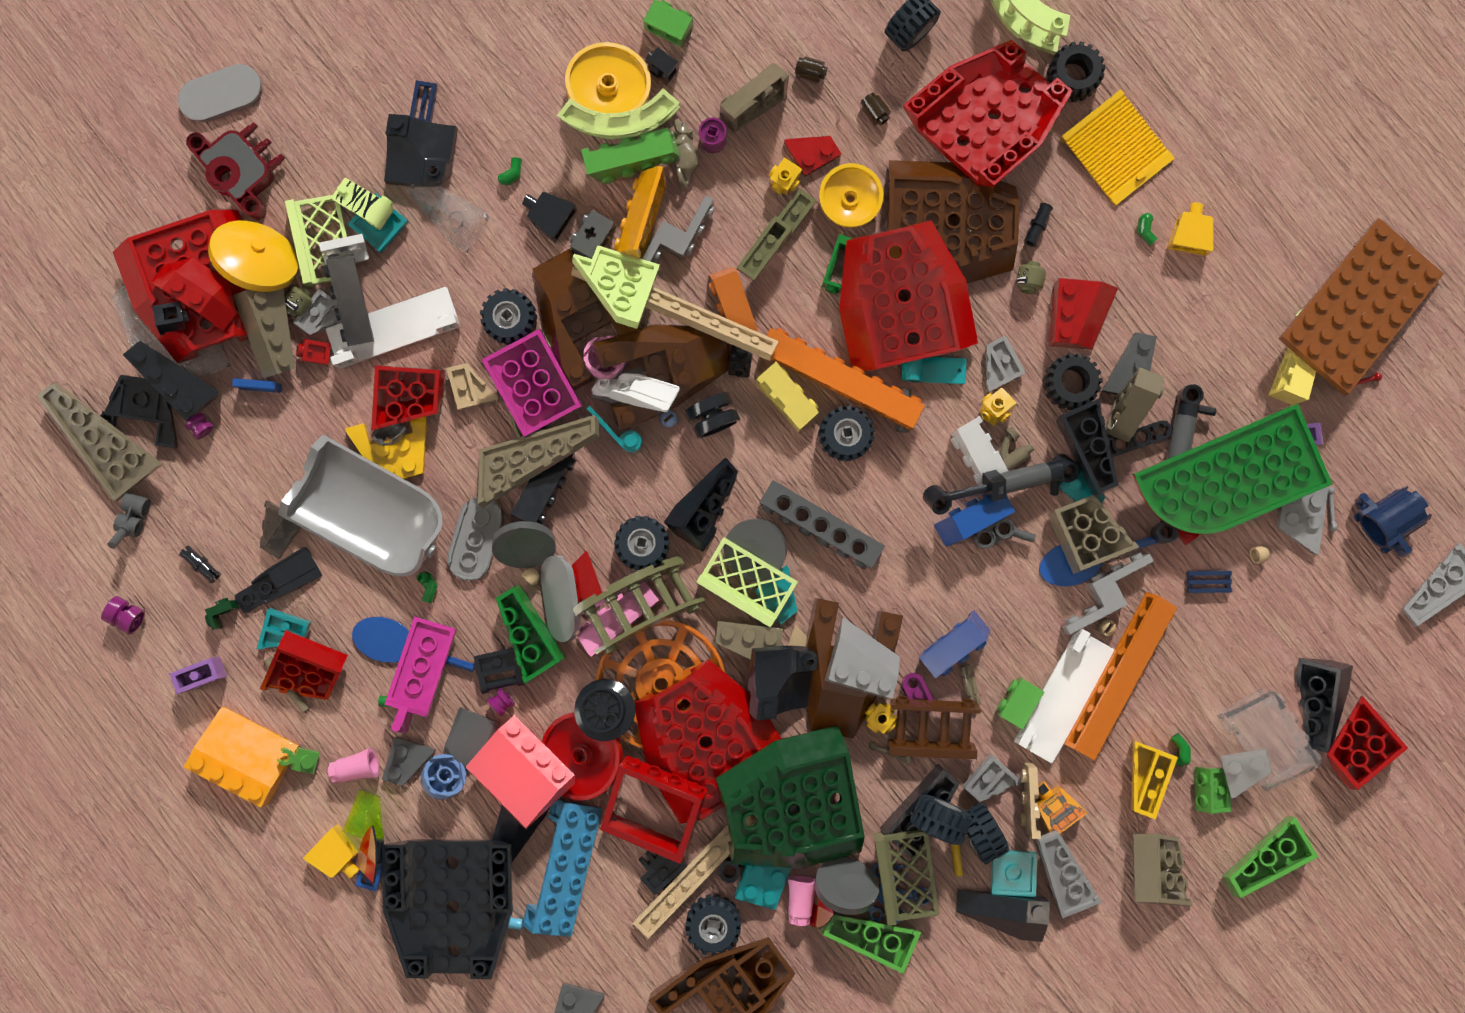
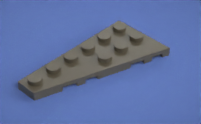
[37,383,163,501]
[478,415,599,508]

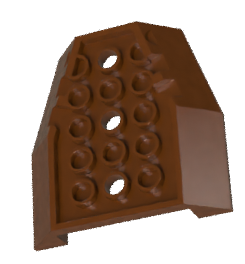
[888,160,1019,284]

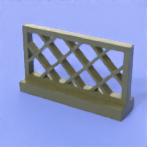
[874,830,939,926]

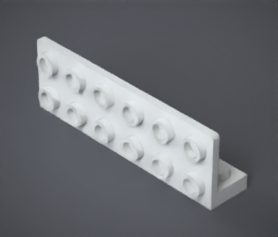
[326,287,461,369]
[1014,629,1114,763]

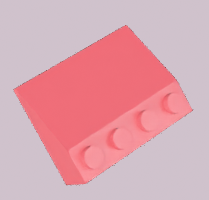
[466,715,575,829]

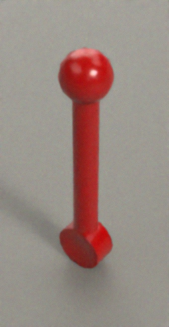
[1356,373,1382,385]

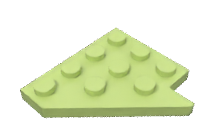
[572,245,660,329]

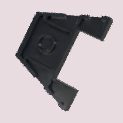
[100,375,178,448]

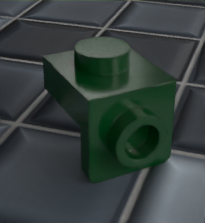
[205,598,239,630]

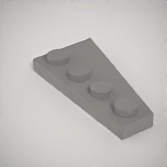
[1401,543,1465,627]
[1036,830,1102,919]

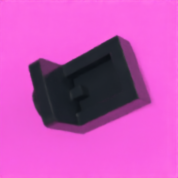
[728,345,752,377]

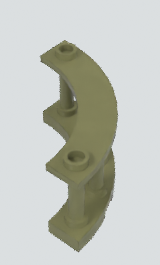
[572,556,705,655]

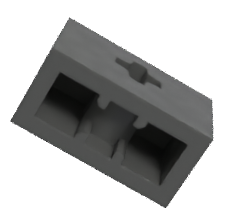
[570,210,616,259]

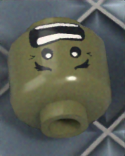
[1016,261,1046,294]
[284,286,313,318]

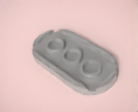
[178,64,263,122]
[447,497,504,581]
[540,555,581,642]

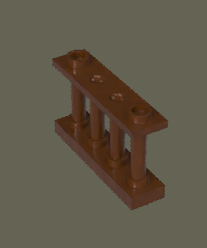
[887,696,981,759]

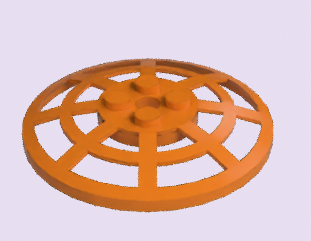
[596,620,725,748]

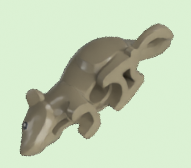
[674,119,699,189]

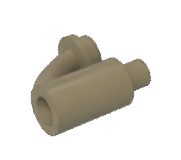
[1000,427,1034,471]

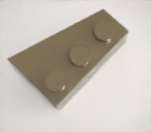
[1106,367,1165,442]
[715,621,783,660]

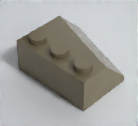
[720,63,789,133]
[1047,495,1139,574]
[1132,834,1192,906]

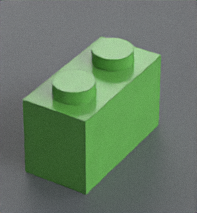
[643,0,693,48]
[996,677,1044,730]

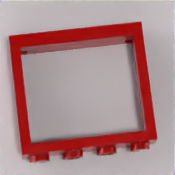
[600,755,708,864]

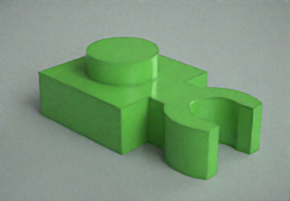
[277,747,320,774]

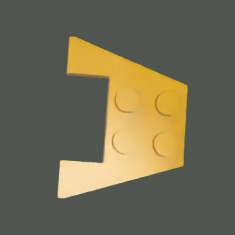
[345,416,427,479]

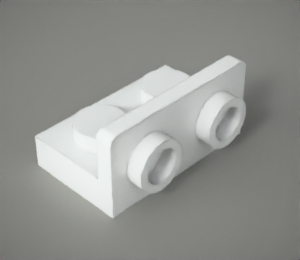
[319,234,369,265]

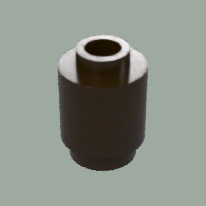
[795,56,828,83]
[861,92,891,126]

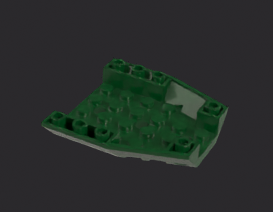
[716,725,865,869]

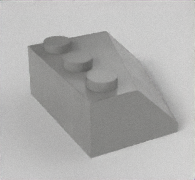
[824,617,900,699]

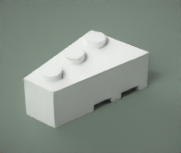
[951,416,1008,485]

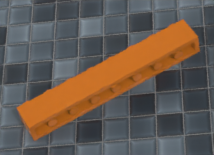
[766,328,925,431]
[1064,592,1177,761]

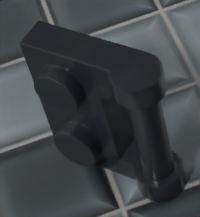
[474,648,525,694]

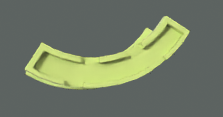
[990,0,1070,55]
[557,88,680,139]

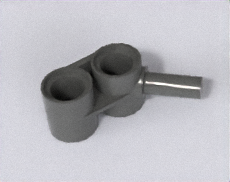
[107,492,151,549]
[973,519,1036,549]

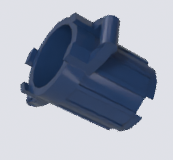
[1354,486,1432,558]

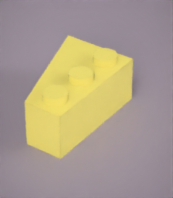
[756,362,819,432]

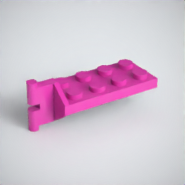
[384,616,457,733]

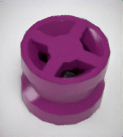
[185,413,214,440]
[488,688,515,716]

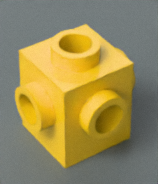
[768,158,802,196]
[979,388,1016,426]
[865,702,897,734]

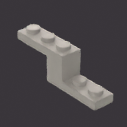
[642,196,715,263]
[1061,552,1154,635]

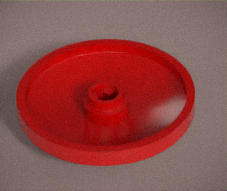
[541,712,623,800]

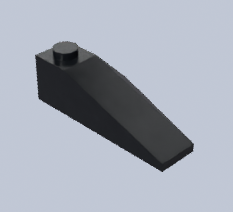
[664,458,738,552]
[1296,658,1353,753]
[492,805,549,862]
[956,889,1050,942]

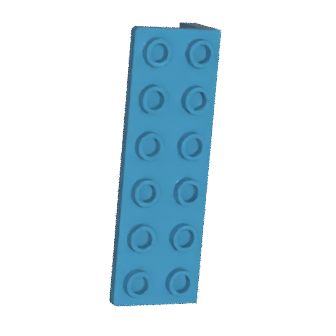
[522,798,602,937]

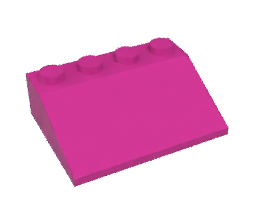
[482,329,582,437]

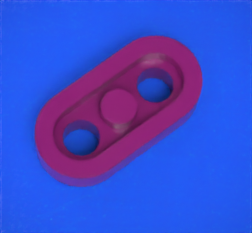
[902,673,933,714]

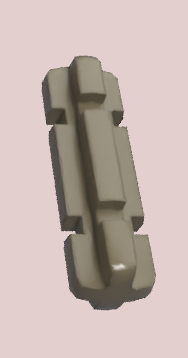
[960,664,981,705]

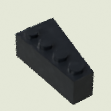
[880,764,960,863]

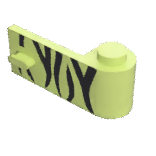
[331,178,395,230]

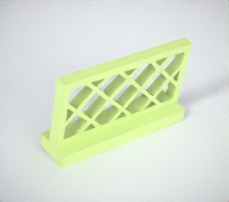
[285,195,347,288]
[696,537,798,627]

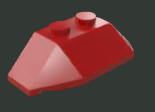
[150,257,237,332]

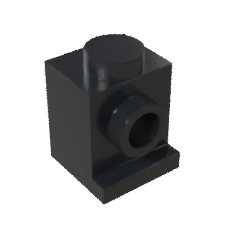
[645,47,679,86]
[152,301,190,335]

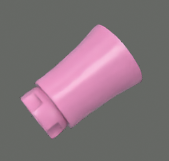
[328,748,380,784]
[788,875,816,926]

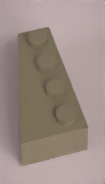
[233,288,295,378]

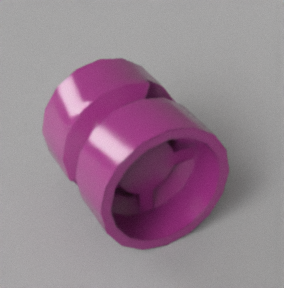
[699,117,727,154]
[101,596,145,635]

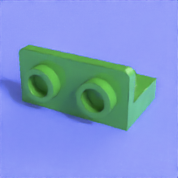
[1195,767,1231,814]

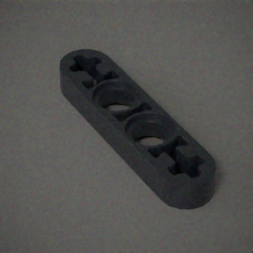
[1108,420,1172,457]

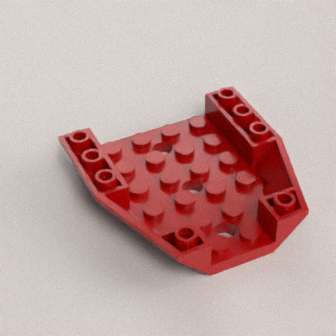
[903,39,1073,187]
[113,210,248,364]
[839,220,978,371]
[635,659,782,824]

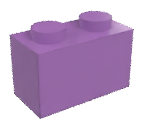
[169,657,227,694]

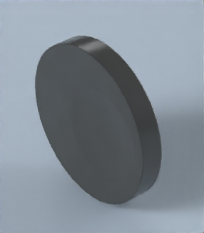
[724,518,787,582]
[492,521,556,568]
[815,858,879,915]

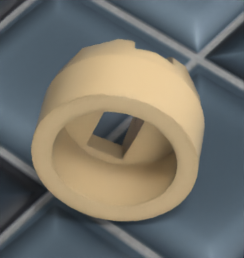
[1250,546,1270,564]
[521,568,539,587]
[1097,619,1116,637]

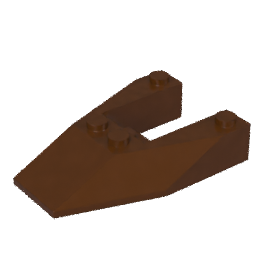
[533,249,639,390]
[593,324,730,430]
[805,598,903,738]
[648,937,795,1013]

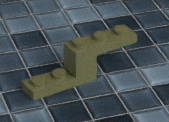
[737,188,817,281]

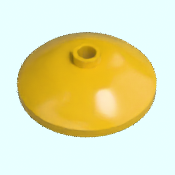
[819,163,884,228]

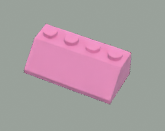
[577,582,661,657]

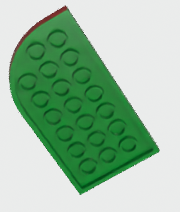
[1132,404,1333,534]

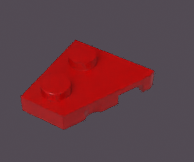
[784,136,841,177]
[572,551,603,602]

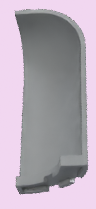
[279,435,442,577]

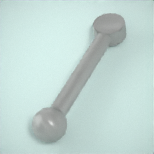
[1328,487,1337,532]

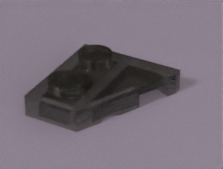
[260,500,301,559]

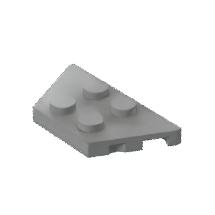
[1276,472,1331,555]

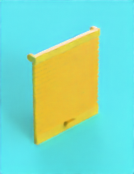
[1060,89,1175,206]

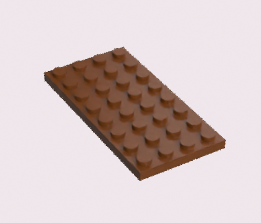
[1278,218,1444,396]

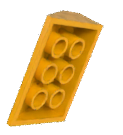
[614,166,666,259]
[184,706,300,807]

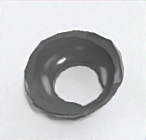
[371,423,406,446]

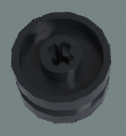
[685,392,740,439]

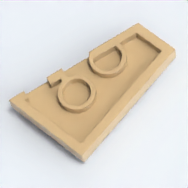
[1020,763,1041,839]

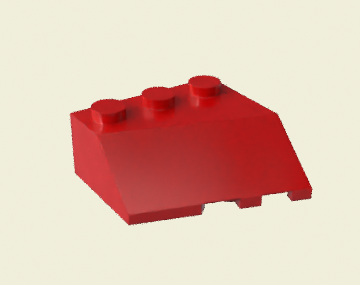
[1049,278,1118,350]
[371,365,445,430]
[260,630,348,700]
[1326,696,1408,790]

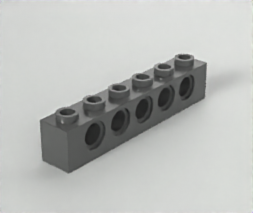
[759,480,885,570]

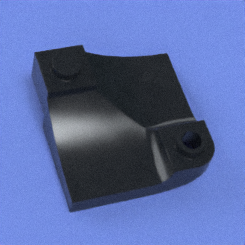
[384,114,458,187]
[748,645,818,720]

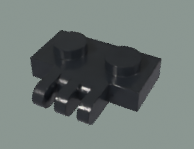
[638,850,688,895]

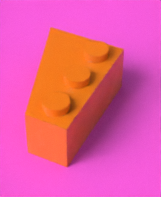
[709,267,758,332]

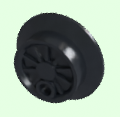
[574,679,636,741]

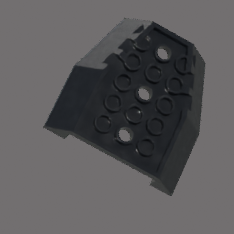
[382,839,513,979]

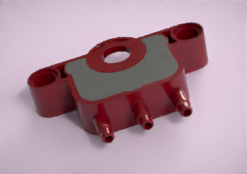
[186,122,285,220]

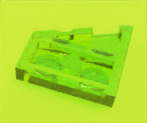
[342,789,384,840]

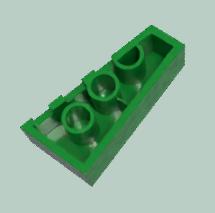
[496,585,566,684]

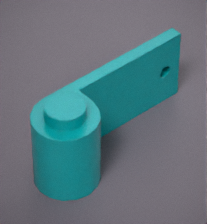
[901,357,967,384]
[586,406,643,454]

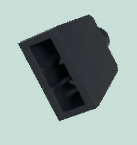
[522,192,577,243]

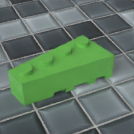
[581,127,680,184]
[1222,816,1318,898]
[820,914,921,974]

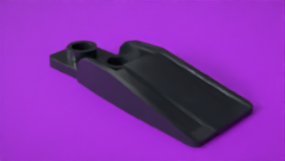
[234,547,322,613]

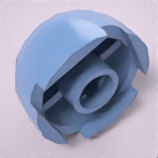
[420,754,466,800]

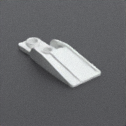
[592,373,680,412]

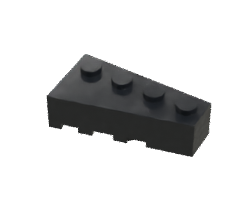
[323,254,374,347]
[123,341,221,422]
[1056,398,1119,497]
[511,452,577,525]

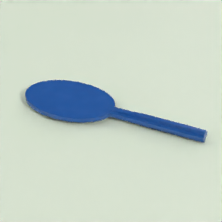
[1039,533,1164,586]
[352,617,475,672]

